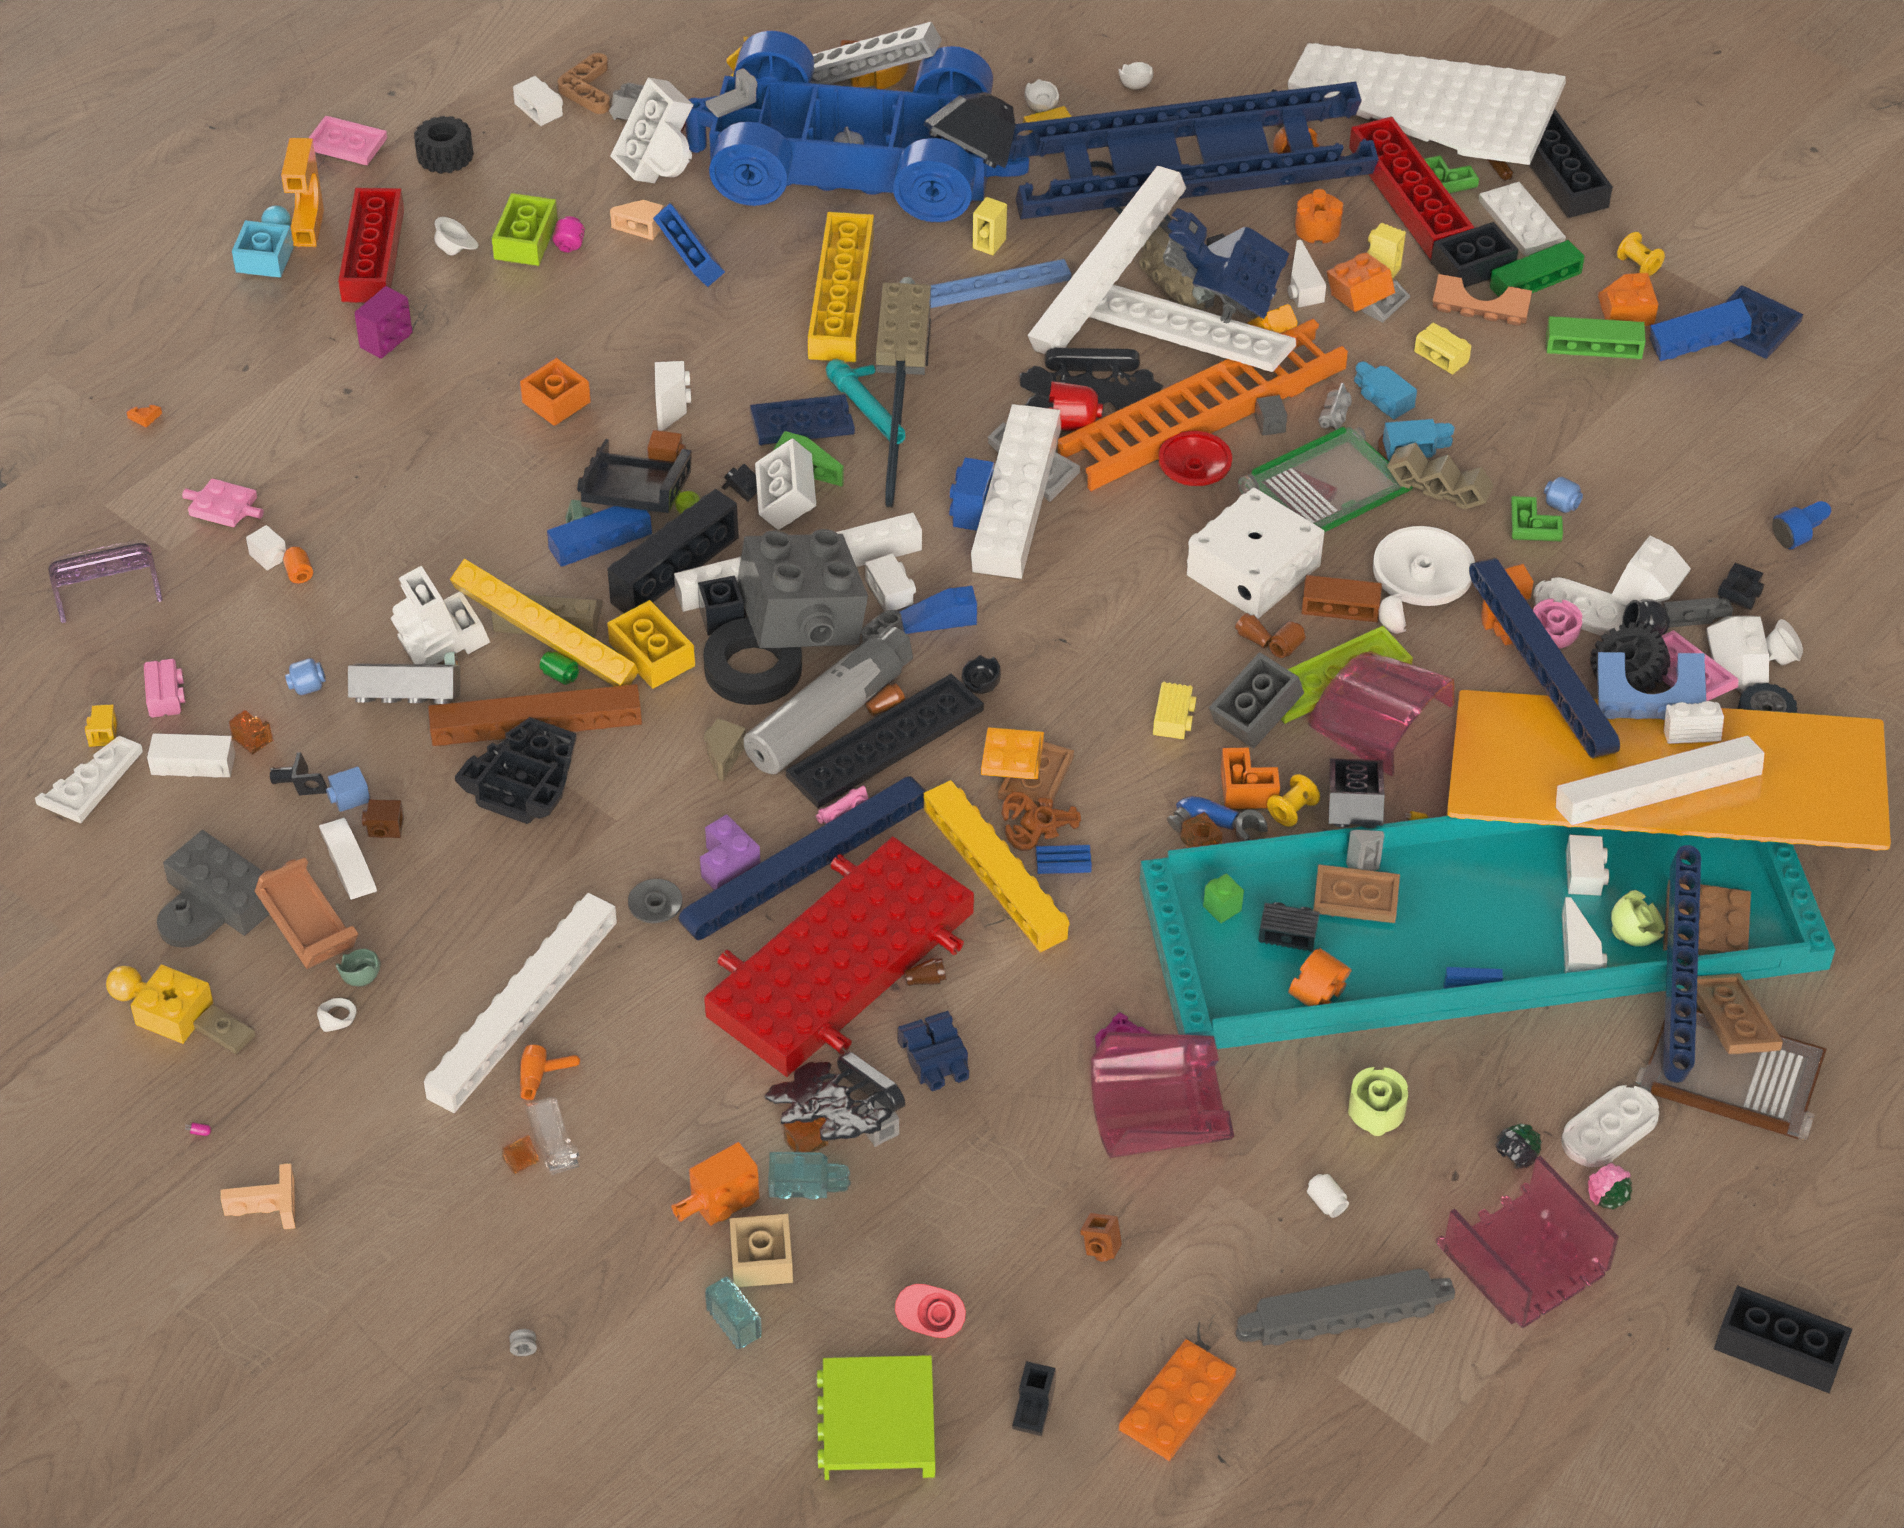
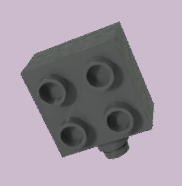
[737,529,868,648]

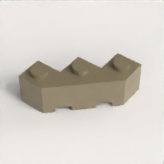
[1387,442,1494,510]

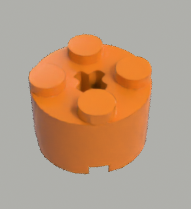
[1295,189,1343,244]
[1289,948,1352,1006]

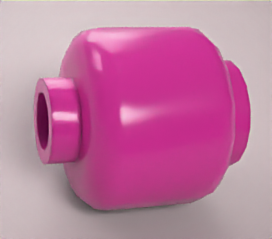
[552,216,585,252]

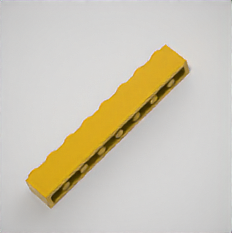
[450,559,639,686]
[924,780,1070,953]

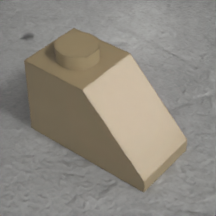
[704,718,746,781]

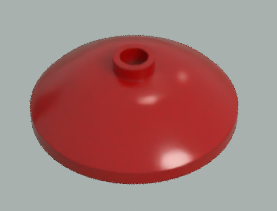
[1158,431,1232,487]

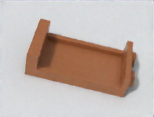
[255,857,358,969]

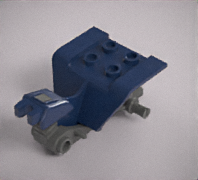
[1163,208,1290,323]

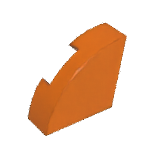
[127,405,162,428]

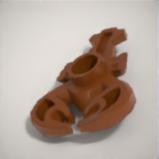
[1002,792,1081,851]

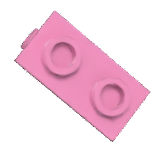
[816,785,869,824]

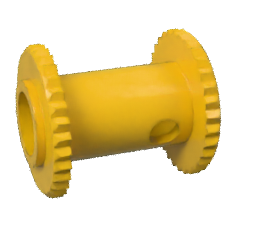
[1617,232,1665,276]
[1267,774,1320,827]

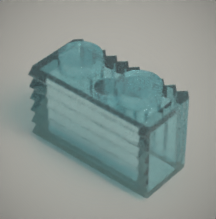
[705,1276,762,1349]

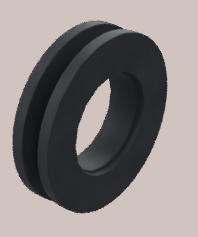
[703,617,802,705]

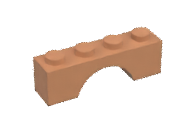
[1433,274,1532,326]

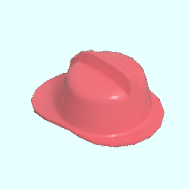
[895,1284,966,1338]

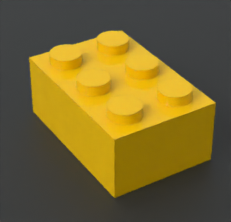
[607,600,695,689]

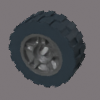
[1737,683,1798,713]

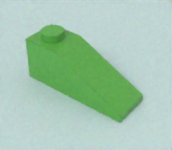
[773,431,844,487]

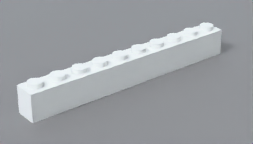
[1027,166,1186,354]
[674,513,922,612]
[424,893,617,1113]

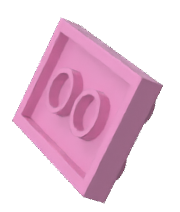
[309,116,387,165]

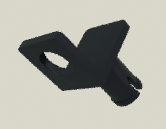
[270,752,328,796]

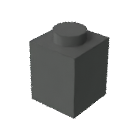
[1255,395,1287,436]

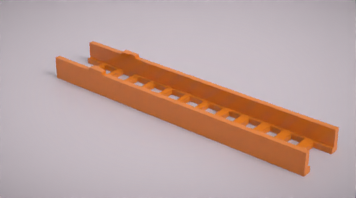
[1058,319,1348,491]

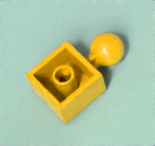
[106,964,213,1044]

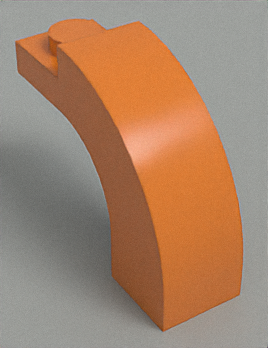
[1481,564,1534,645]

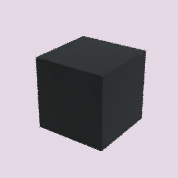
[698,575,744,636]

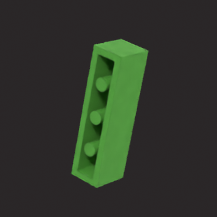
[1546,316,1645,359]

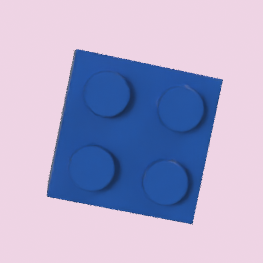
[949,457,994,531]

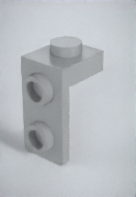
[706,68,757,117]

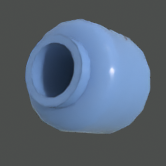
[1544,477,1583,513]
[285,658,326,695]

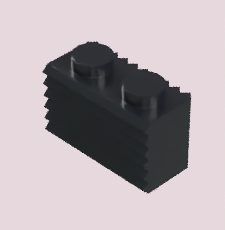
[1259,902,1320,952]

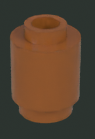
[1269,621,1306,658]

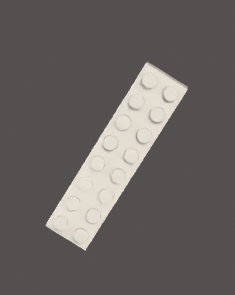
[971,404,1061,579]

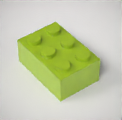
[492,193,558,266]

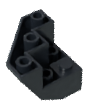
[923,92,1016,168]

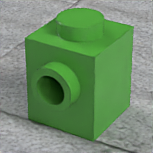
[1203,873,1244,923]

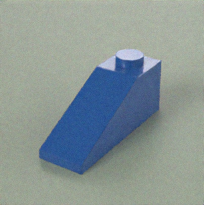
[900,586,977,634]

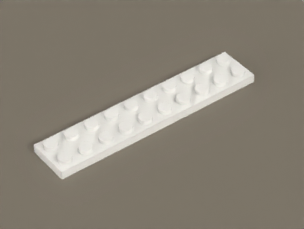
[1089,285,1296,372]

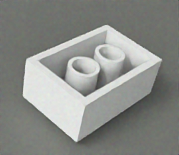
[755,438,816,530]

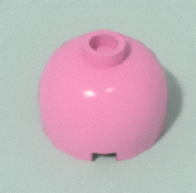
[1533,599,1582,649]

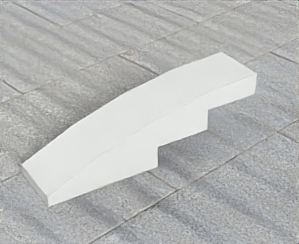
[319,818,377,899]

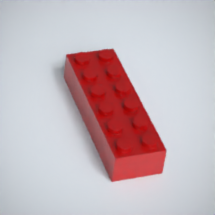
[338,188,404,303]

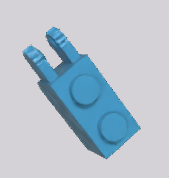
[1354,361,1417,420]
[1383,419,1455,461]

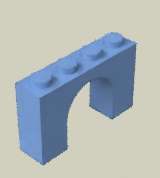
[1597,652,1706,720]

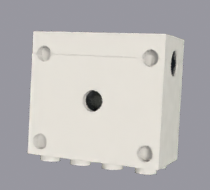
[1187,487,1324,619]

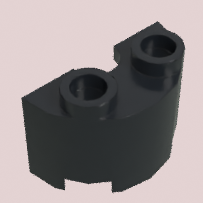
[1717,562,1765,610]

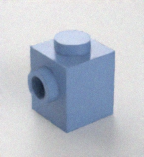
[326,767,370,812]

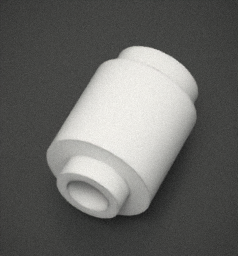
[1307,1174,1349,1218]

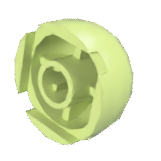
[1611,890,1665,947]

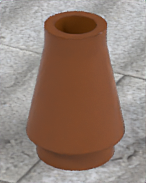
[1235,613,1273,649]
[865,683,905,716]

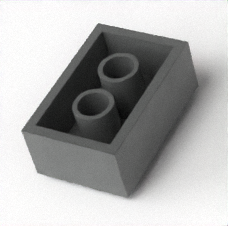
[1209,652,1304,749]

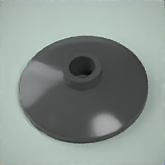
[628,879,683,923]

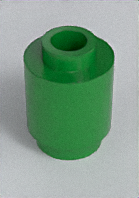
[539,651,579,685]

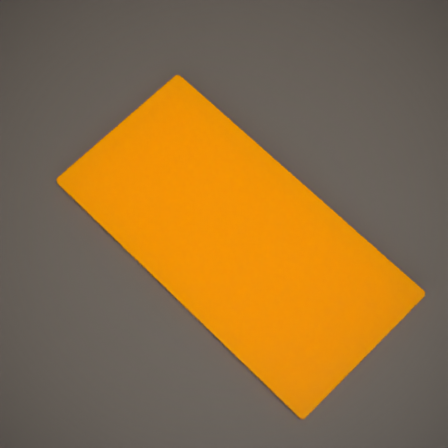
[1447,690,1891,850]

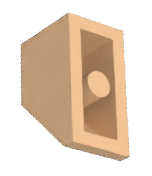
[610,200,664,240]

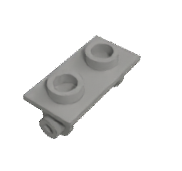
[1318,383,1351,430]

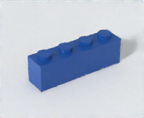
[653,203,725,287]
[1650,298,1752,361]
[547,506,652,567]

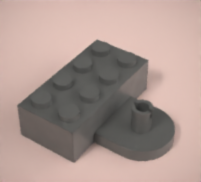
[157,830,270,948]

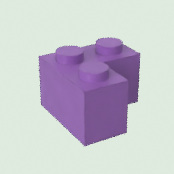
[700,814,760,890]

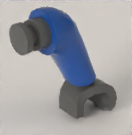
[1167,796,1268,842]

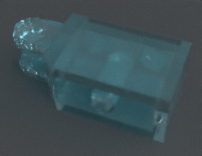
[768,1152,851,1199]

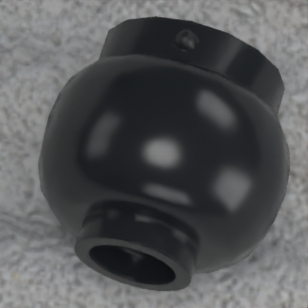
[1622,599,1670,636]

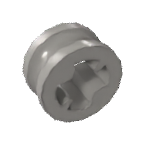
[509,1329,537,1356]

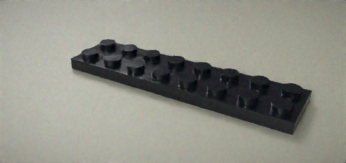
[786,673,984,808]

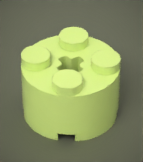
[1348,1067,1408,1136]

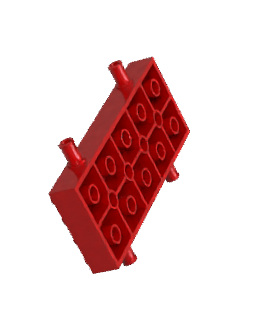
[704,836,974,1077]

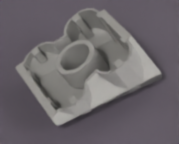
[609,82,644,120]

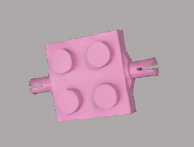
[183,479,264,527]

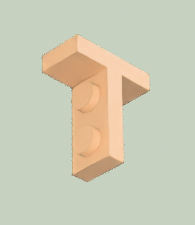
[221,1163,295,1229]

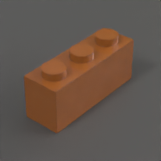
[1301,575,1382,622]

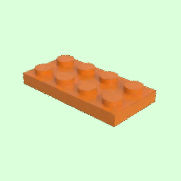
[1119,1339,1236,1461]

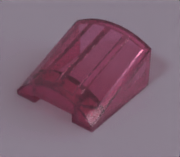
[1308,651,1455,776]
[1091,1032,1234,1158]

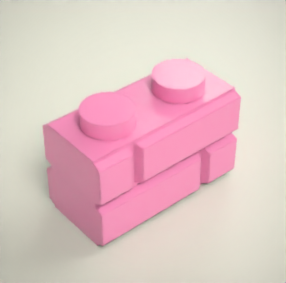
[144,659,185,718]

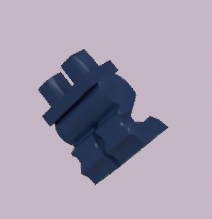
[898,1011,969,1091]

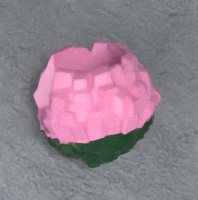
[1588,1163,1632,1210]

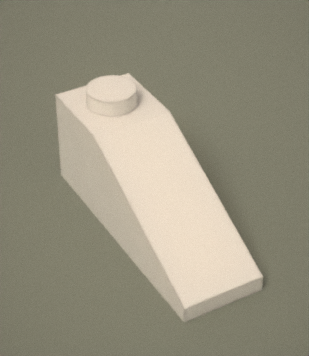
[1288,240,1326,308]
[1562,897,1607,973]

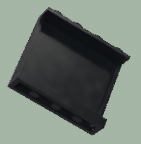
[577,439,692,513]

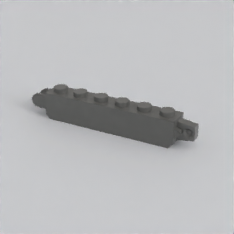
[1236,1268,1455,1346]

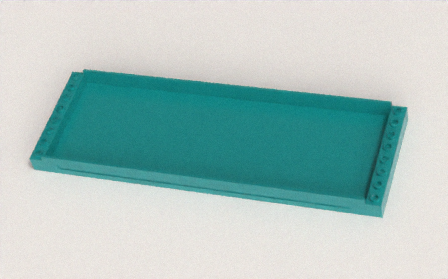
[1139,816,1836,1054]

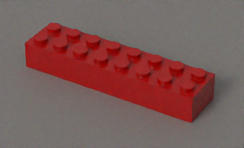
[1349,116,1475,260]

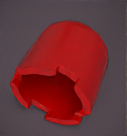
[1049,381,1103,431]

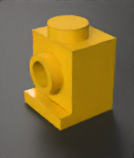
[85,704,117,747]

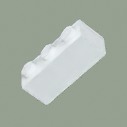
[147,734,235,777]

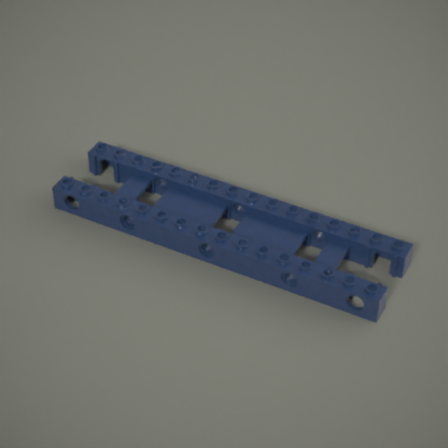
[1008,81,1379,220]

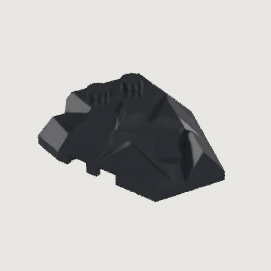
[455,717,577,824]

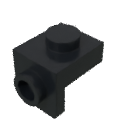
[721,464,757,502]

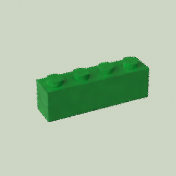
[1490,240,1585,297]

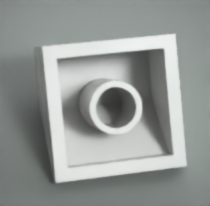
[655,361,691,431]

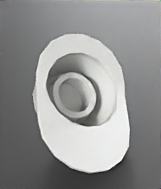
[434,217,478,256]
[1765,619,1803,665]

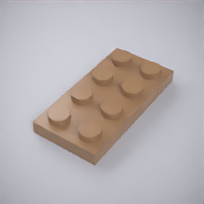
[1697,974,1783,1054]

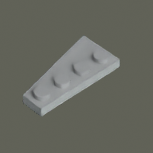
[988,422,1080,502]

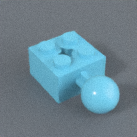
[232,205,294,278]

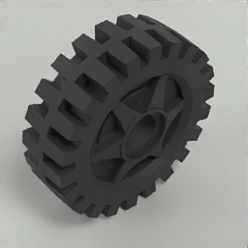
[1590,623,1670,693]

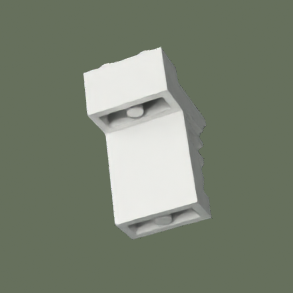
[391,566,490,664]

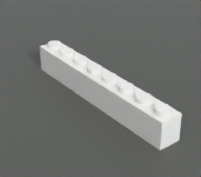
[1556,736,1765,825]

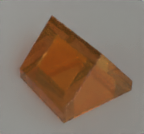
[502,1135,540,1174]

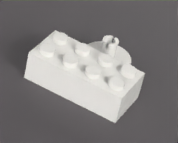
[611,77,693,183]

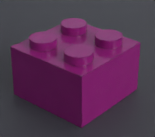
[354,286,413,359]

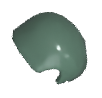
[336,948,381,987]

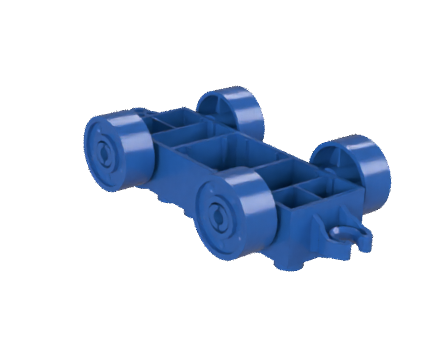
[685,31,1029,222]

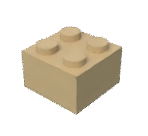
[729,1214,793,1287]

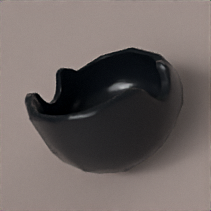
[962,655,1001,694]

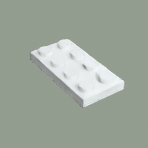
[1478,182,1566,256]

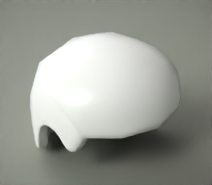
[1118,62,1153,90]
[1025,79,1059,113]
[1379,593,1406,634]

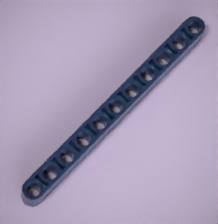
[1469,558,1620,758]
[678,776,927,940]

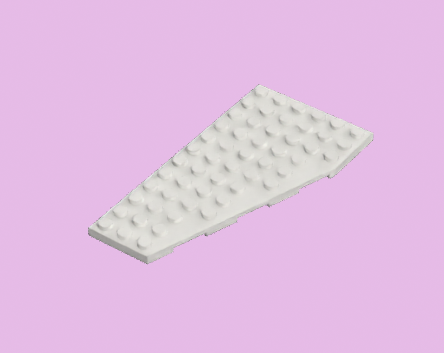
[1288,43,1566,165]

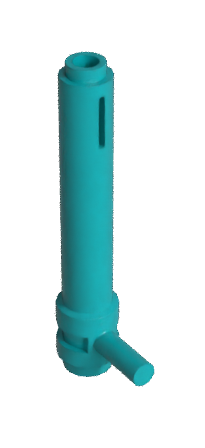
[826,359,906,444]

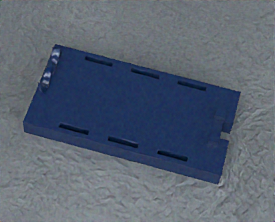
[750,394,855,446]

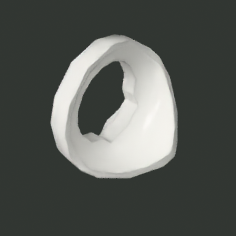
[317,998,356,1032]

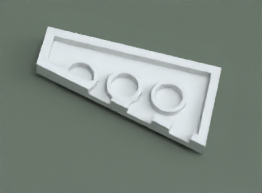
[35,736,143,823]

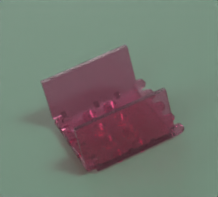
[1436,1155,1619,1328]

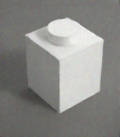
[246,525,286,571]

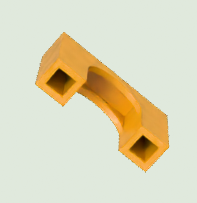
[281,138,324,247]

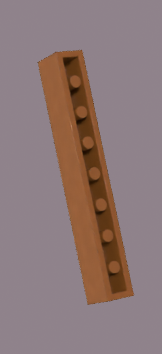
[428,684,642,746]

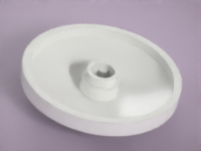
[1373,526,1475,606]

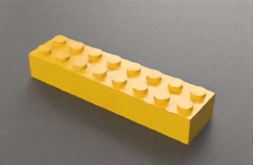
[808,212,874,362]

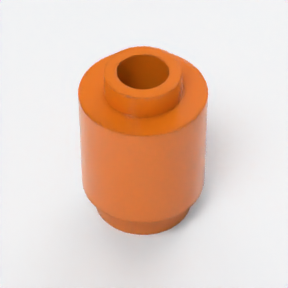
[283,547,313,583]

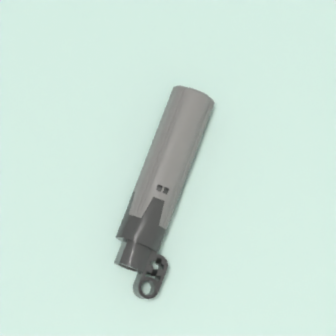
[743,610,913,775]

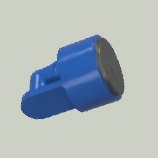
[1772,501,1831,550]

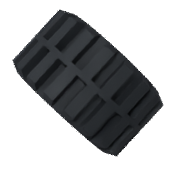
[414,116,473,174]

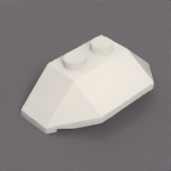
[1611,536,1691,606]
[1706,615,1769,694]

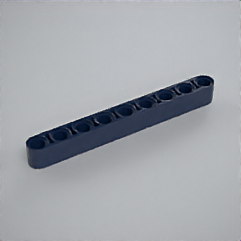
[1663,845,1701,1083]

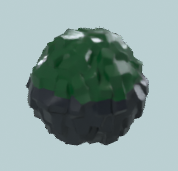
[1495,1124,1542,1169]

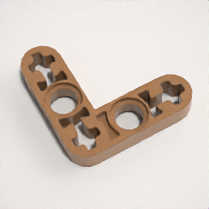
[557,53,611,114]

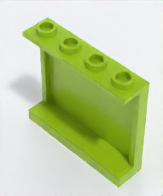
[817,1355,935,1480]

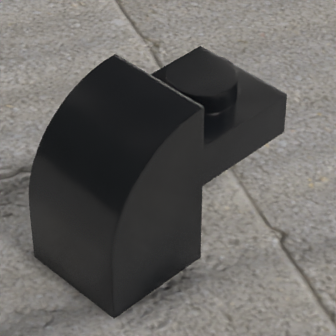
[1012,1361,1056,1436]

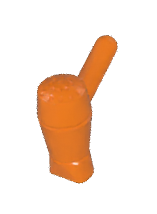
[520,1045,580,1100]

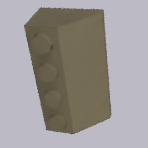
[491,593,603,639]

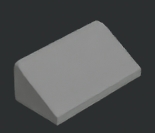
[1361,279,1411,323]
[1346,830,1385,871]

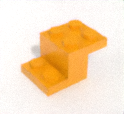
[981,727,1044,779]

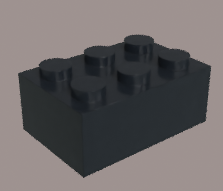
[1431,222,1518,288]

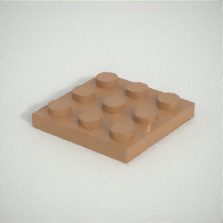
[1663,880,1751,955]

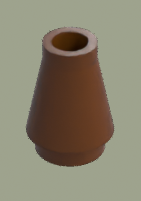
[905,958,947,986]

